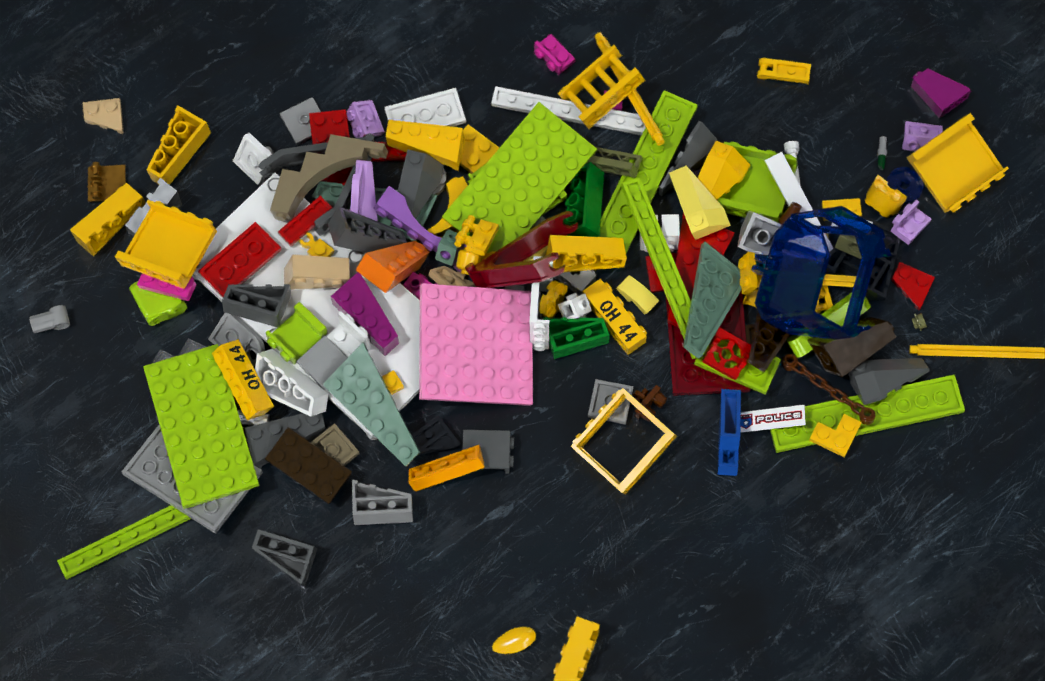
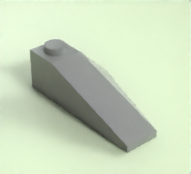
[737,210,822,260]

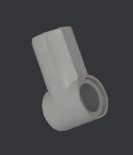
[29,305,70,334]

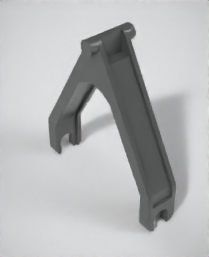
[258,133,375,236]

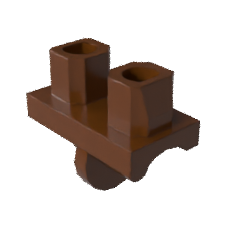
[633,385,667,422]

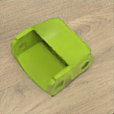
[129,281,187,326]

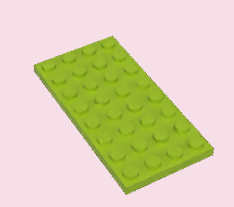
[442,102,597,253]
[143,344,260,509]

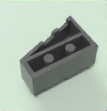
[222,284,291,328]

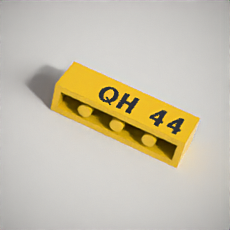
[582,278,647,355]
[212,339,274,421]

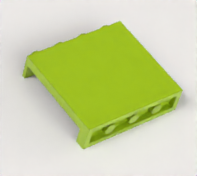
[717,142,798,223]

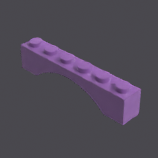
[374,186,467,273]

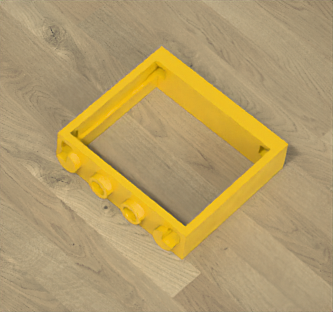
[571,388,677,494]

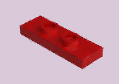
[278,195,333,247]

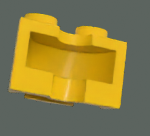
[865,175,907,218]

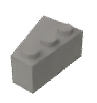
[352,480,413,525]

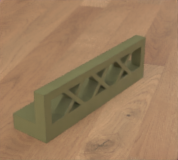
[587,147,642,178]

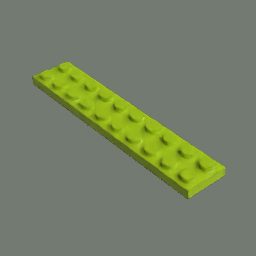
[599,90,698,269]
[770,374,965,453]

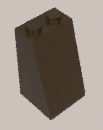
[807,317,896,377]

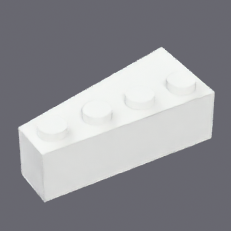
[255,349,329,416]

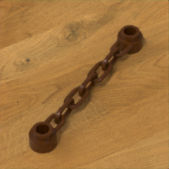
[782,354,875,425]

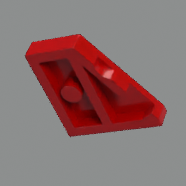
[891,262,935,311]

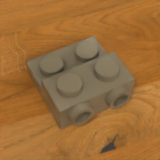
[311,423,360,467]

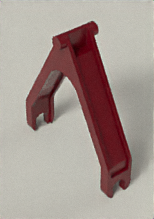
[465,211,578,288]

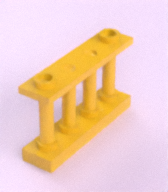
[558,45,645,129]

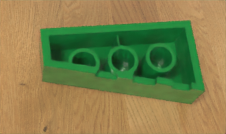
[563,162,604,237]

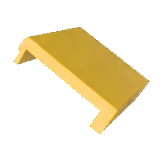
[906,113,1009,213]
[115,200,217,289]

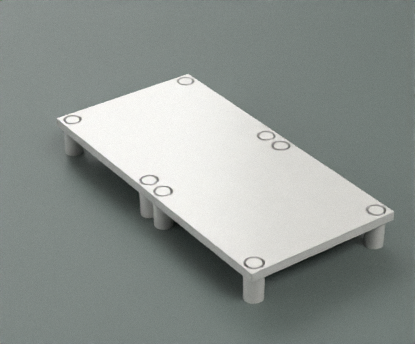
[192,173,420,440]

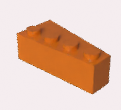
[356,241,430,293]

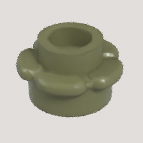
[912,313,927,331]

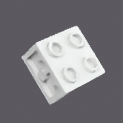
[326,311,370,358]

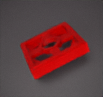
[701,327,751,380]

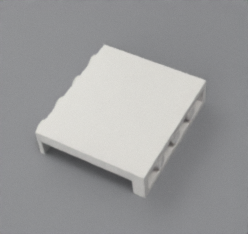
[529,256,553,351]

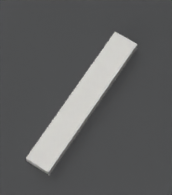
[765,152,833,260]

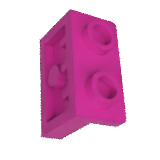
[534,34,575,75]

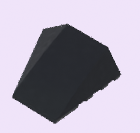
[817,218,901,301]

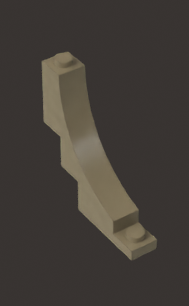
[270,134,388,221]

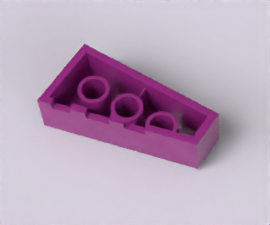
[331,272,399,356]

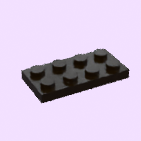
[265,427,352,504]

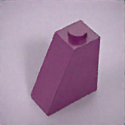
[911,68,971,119]

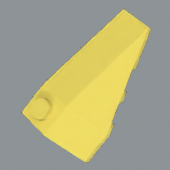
[669,166,731,240]

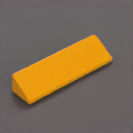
[408,445,484,491]

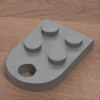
[208,313,265,367]

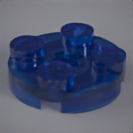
[887,167,924,204]

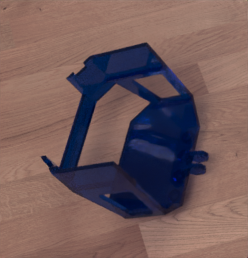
[751,206,891,339]

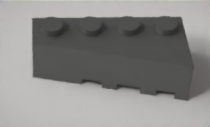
[327,206,407,253]

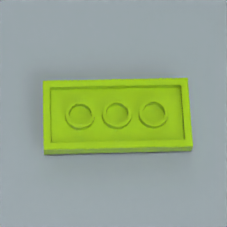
[694,339,781,395]

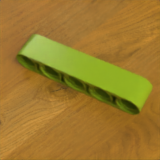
[787,289,871,358]

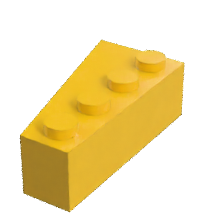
[70,183,146,257]
[546,235,627,272]

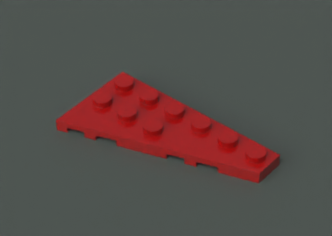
[667,212,735,328]

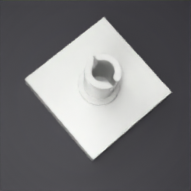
[233,133,273,185]

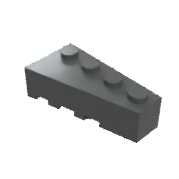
[245,413,326,468]

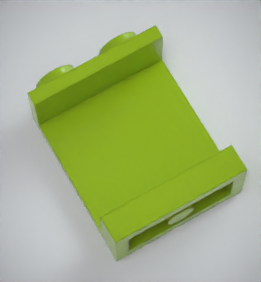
[266,302,328,364]

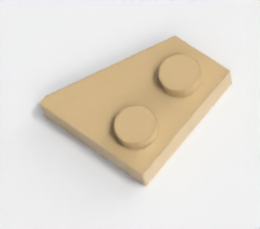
[83,98,124,134]
[428,266,476,287]

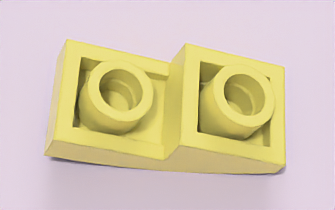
[616,275,659,315]

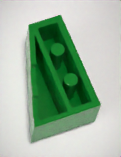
[543,317,609,359]

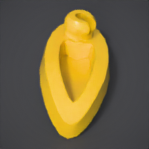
[492,627,536,654]

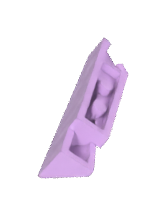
[350,160,378,221]

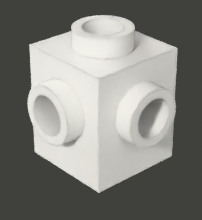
[558,293,592,319]

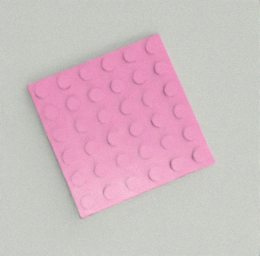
[419,283,533,406]

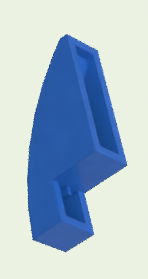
[718,389,741,476]

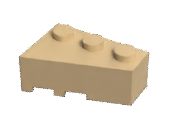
[284,255,350,290]

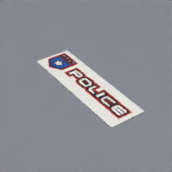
[740,405,805,433]

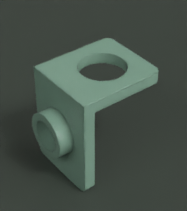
[435,229,459,266]

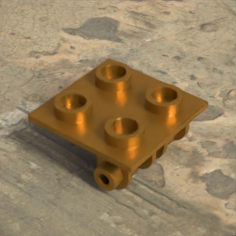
[88,162,126,202]

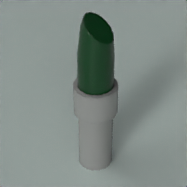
[877,136,887,171]

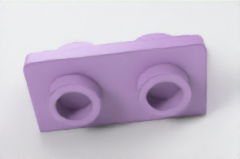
[347,100,384,138]
[902,121,943,151]
[891,200,931,245]

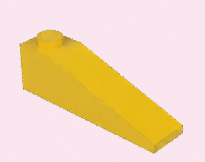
[698,141,750,200]

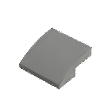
[296,336,347,390]

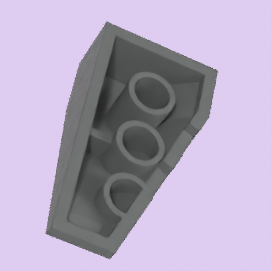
[659,121,717,196]
[849,358,929,405]

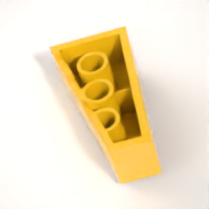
[147,105,211,185]
[386,120,464,171]
[553,617,600,681]

